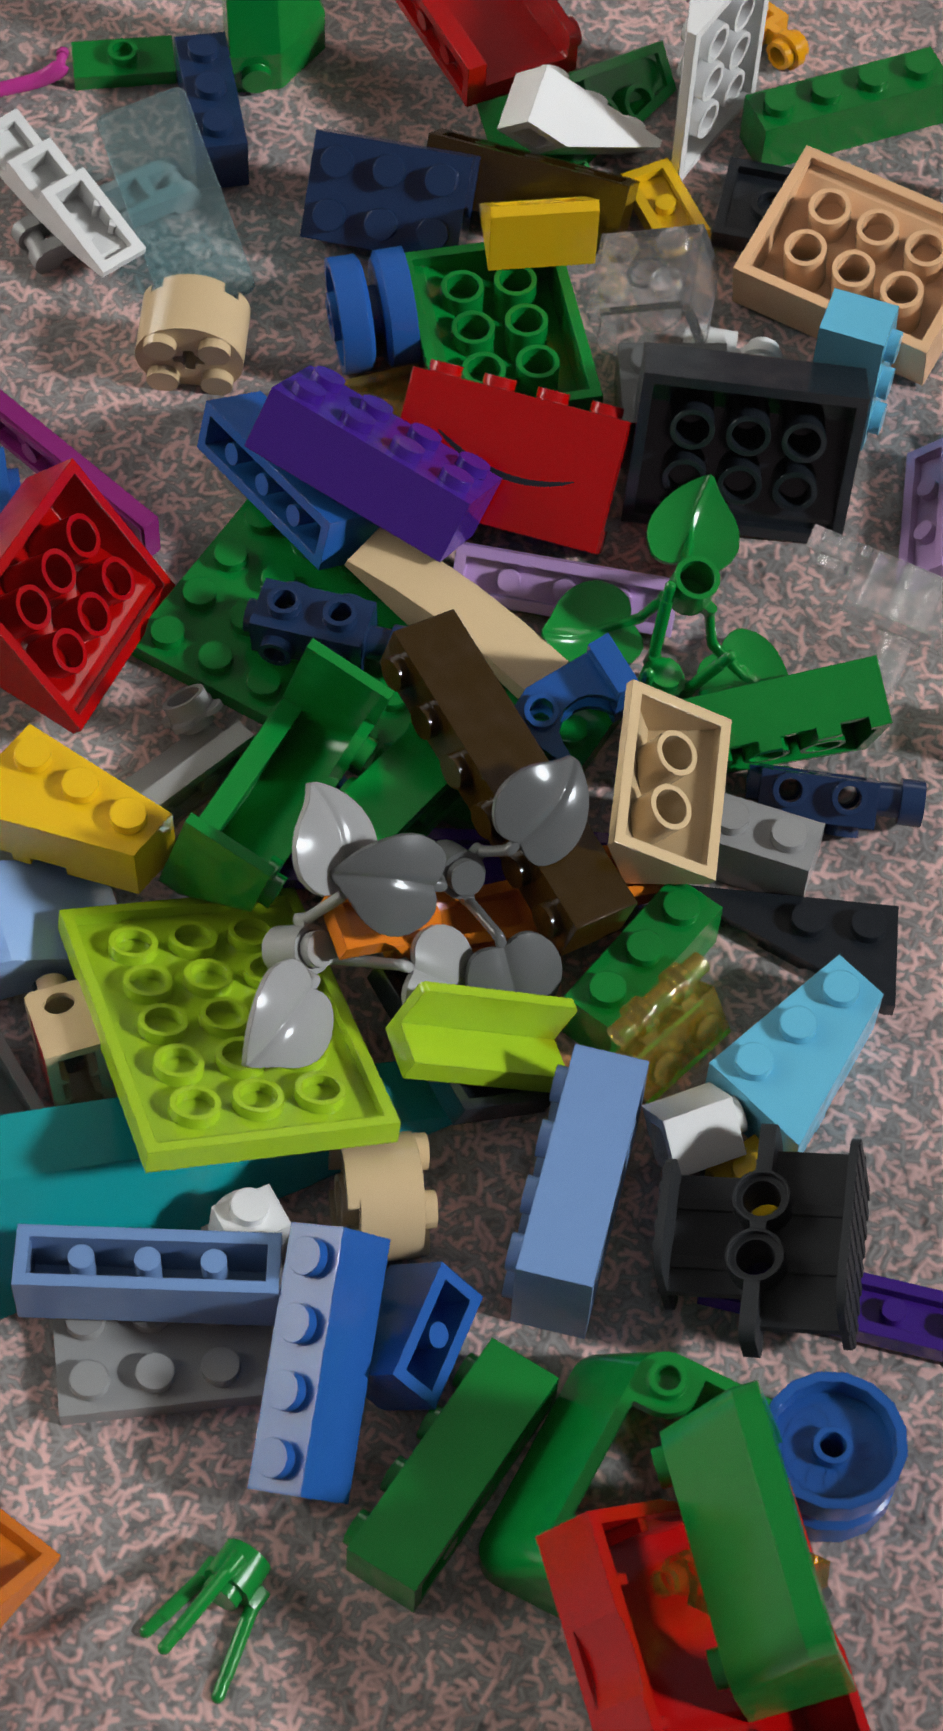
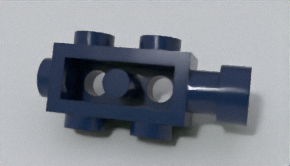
[243,578,406,670]
[745,763,927,838]

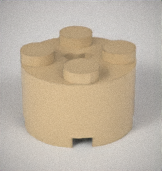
[135,274,251,396]
[328,1131,438,1261]

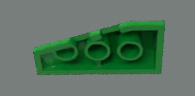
[476,40,677,168]

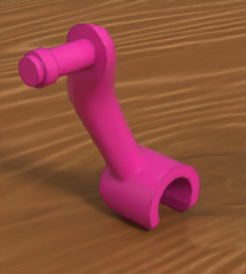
[0,47,69,98]

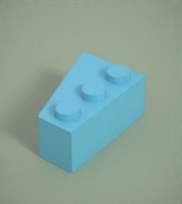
[813,288,904,451]
[705,954,884,1152]

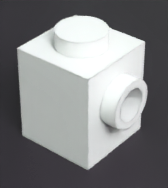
[642,1082,747,1175]

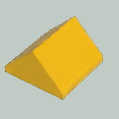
[479,196,600,271]

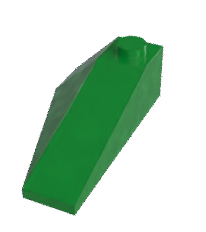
[222,0,325,93]

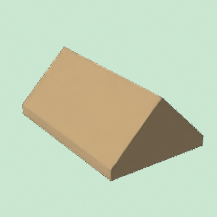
[608,679,732,884]

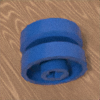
[324,246,421,375]
[769,1372,908,1542]

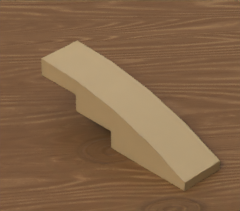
[344,527,569,699]

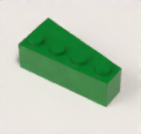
[673,655,893,774]

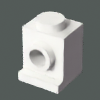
[201,1184,291,1261]

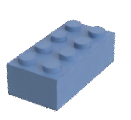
[502,1044,649,1339]

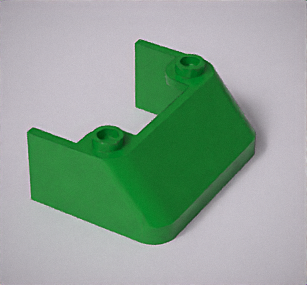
[158,638,395,912]
[478,1351,772,1619]
[651,1380,856,1723]

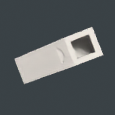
[497,64,662,155]

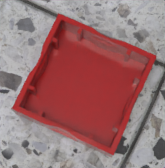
[536,1478,871,1731]

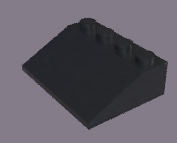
[621,342,870,547]

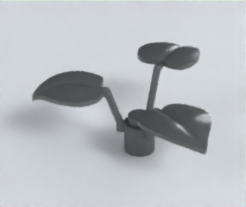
[330,755,589,996]

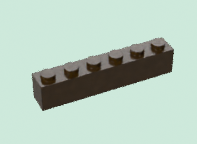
[379,609,638,956]

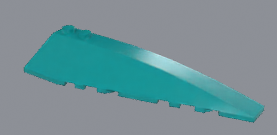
[0,1061,452,1320]

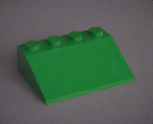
[405,242,603,411]

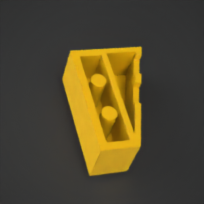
[0,724,176,894]

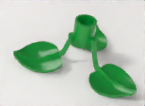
[541,474,788,693]

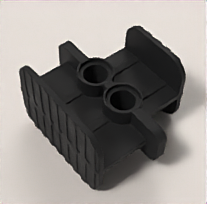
[652,1124,870,1358]

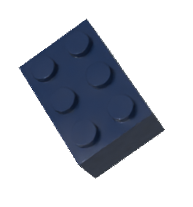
[300,129,481,253]

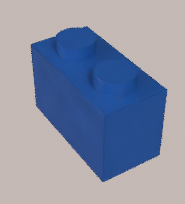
[366,1261,483,1411]

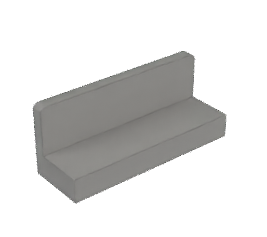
[123,720,254,826]

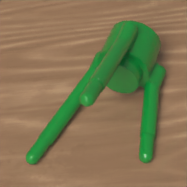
[637,581,737,699]
[139,1538,271,1704]

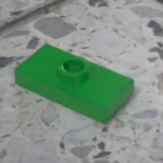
[71,35,177,91]

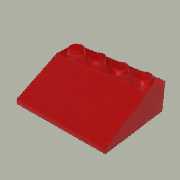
[0,458,176,734]

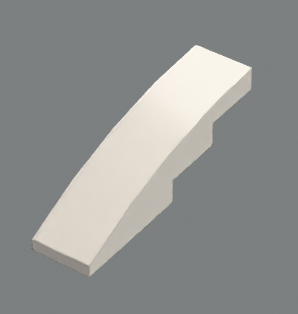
[0,108,146,278]

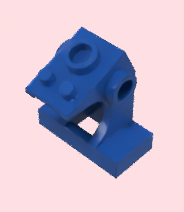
[515,633,639,761]

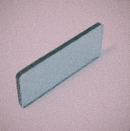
[97,87,255,298]

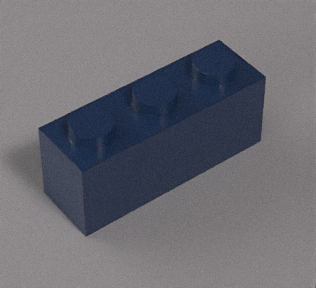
[174,31,249,191]

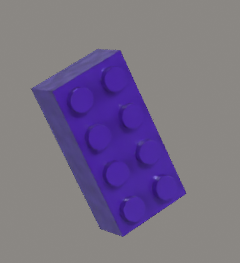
[244,365,503,562]

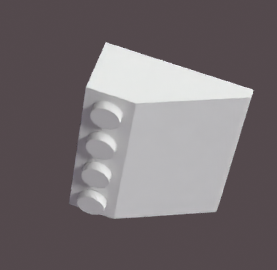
[671,0,769,180]

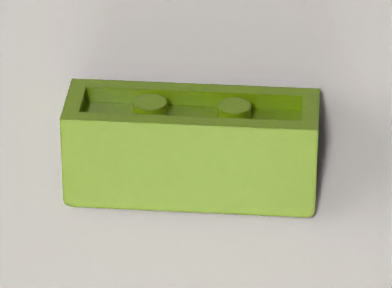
[385,981,577,1093]

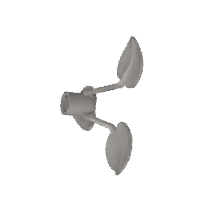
[242,782,474,1068]

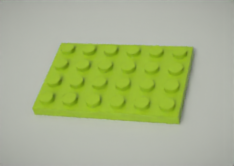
[58,888,401,1173]

